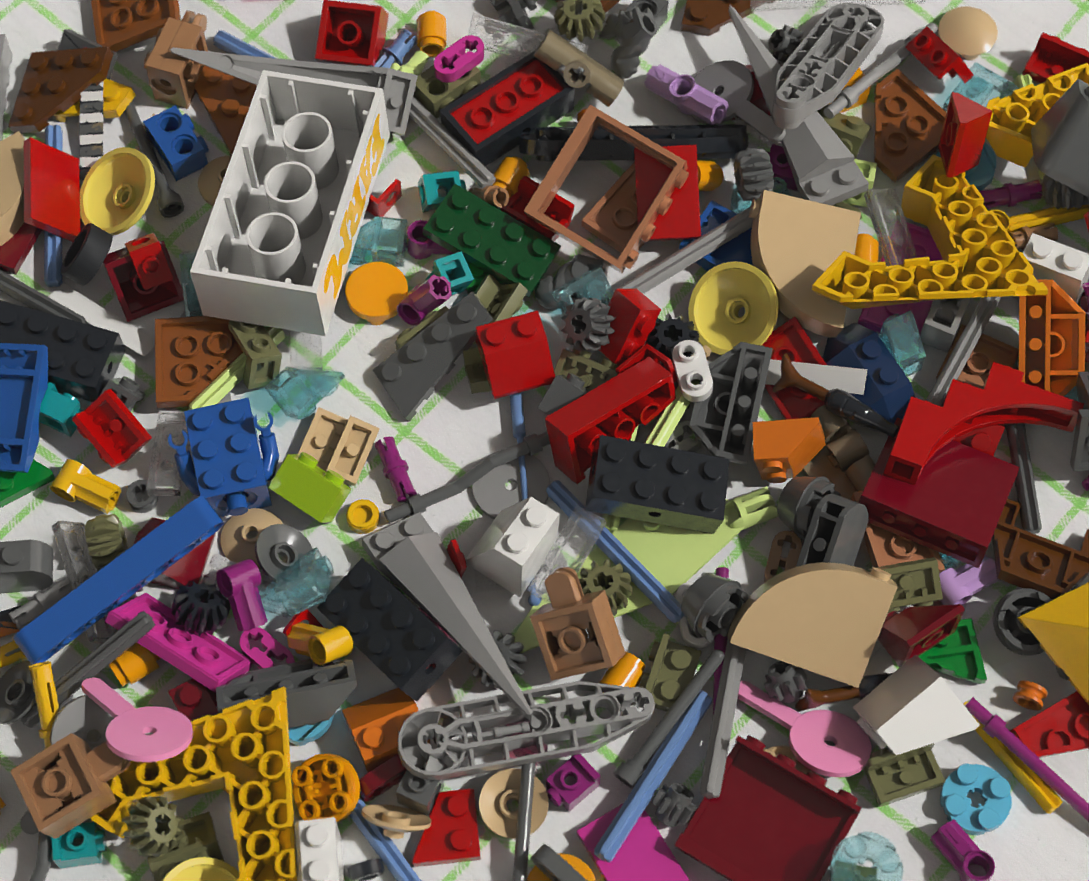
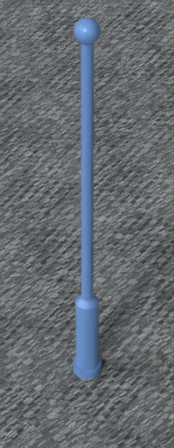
[509,392,541,607]

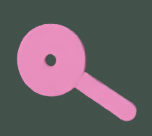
[82,677,193,762]
[738,681,872,777]

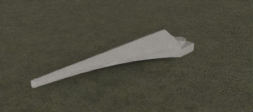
[729,5,869,206]
[170,48,418,136]
[362,512,532,720]

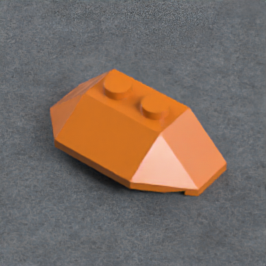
[1019,279,1086,396]

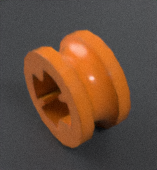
[1013,680,1048,711]

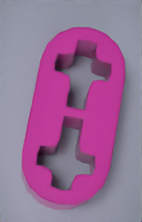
[434,35,484,83]
[239,627,295,669]

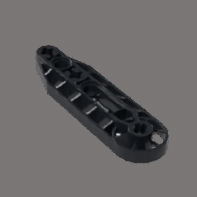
[519,124,748,161]

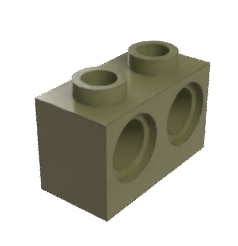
[413,65,481,119]

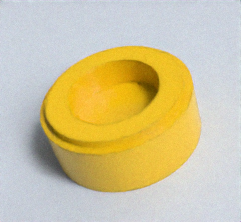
[346,499,380,534]

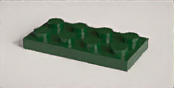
[422,184,561,297]

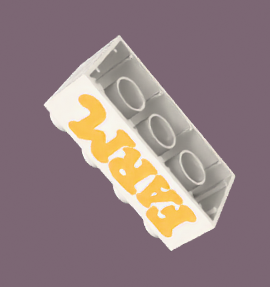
[190,70,390,336]

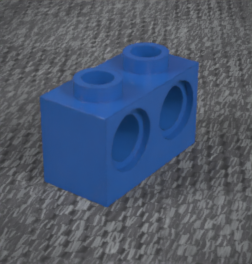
[143,105,209,182]

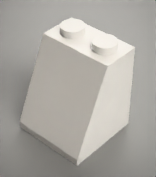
[1011,233,1089,304]
[466,497,560,597]
[853,654,980,755]
[294,817,345,881]

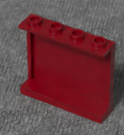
[858,417,1020,569]
[674,735,862,881]

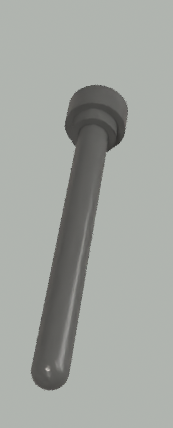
[124,101,184,218]
[613,649,724,789]
[512,754,536,881]

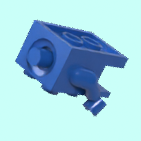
[168,398,279,517]

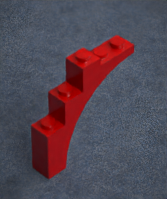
[883,362,1084,485]

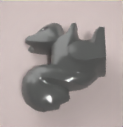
[599,6,658,79]
[535,254,605,310]

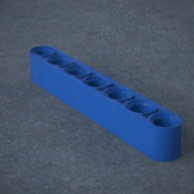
[13,496,224,664]

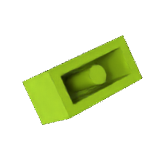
[268,452,351,523]

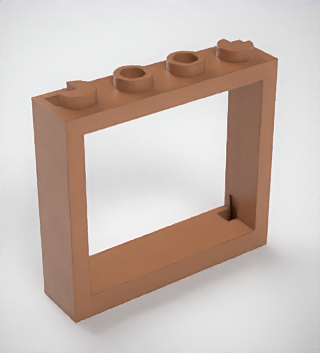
[524,105,689,273]

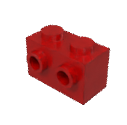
[599,288,661,364]

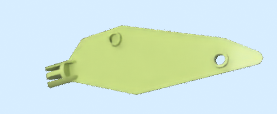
[514,486,778,653]

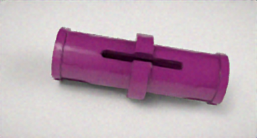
[979,179,1042,209]
[375,436,417,503]

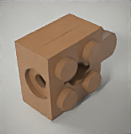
[144,10,208,109]
[530,567,626,680]
[10,733,131,839]

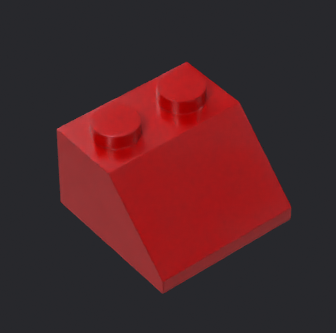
[315,0,389,67]
[476,310,555,399]

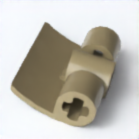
[533,29,624,107]
[803,405,875,500]

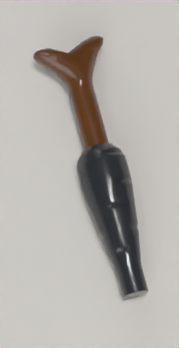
[773,353,899,438]
[795,673,893,712]

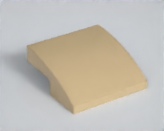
[298,407,380,486]

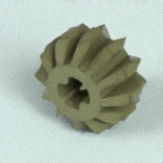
[554,0,605,43]
[85,514,128,570]
[579,559,633,616]
[122,796,184,857]

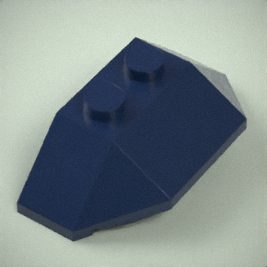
[822,322,916,436]

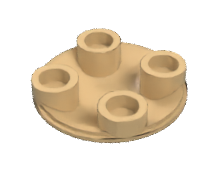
[937,6,998,60]

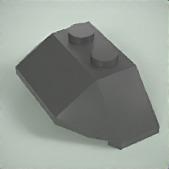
[689,342,773,465]
[216,659,357,728]

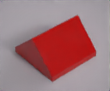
[938,92,992,178]

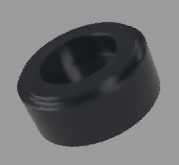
[347,858,385,881]

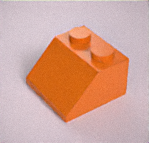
[752,417,826,483]
[342,687,431,773]

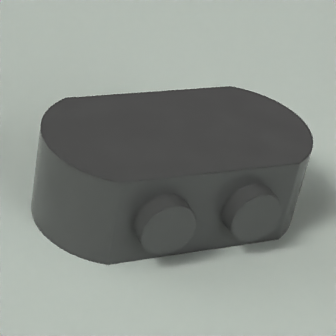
[796,494,868,567]
[0,539,53,594]

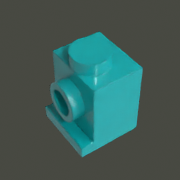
[418,170,466,212]
[425,251,474,296]
[39,382,84,437]
[52,822,107,869]

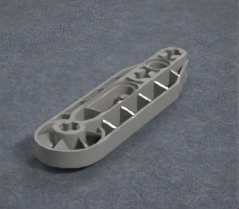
[772,3,884,129]
[398,681,655,780]

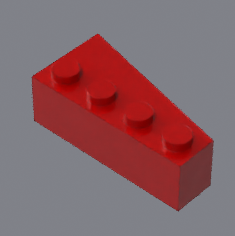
[545,357,676,485]

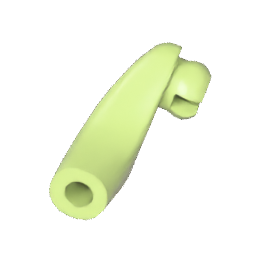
[390,50,429,75]

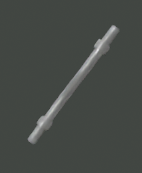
[824,22,938,119]

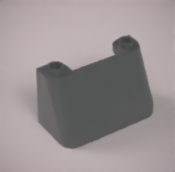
[1030,79,1089,197]

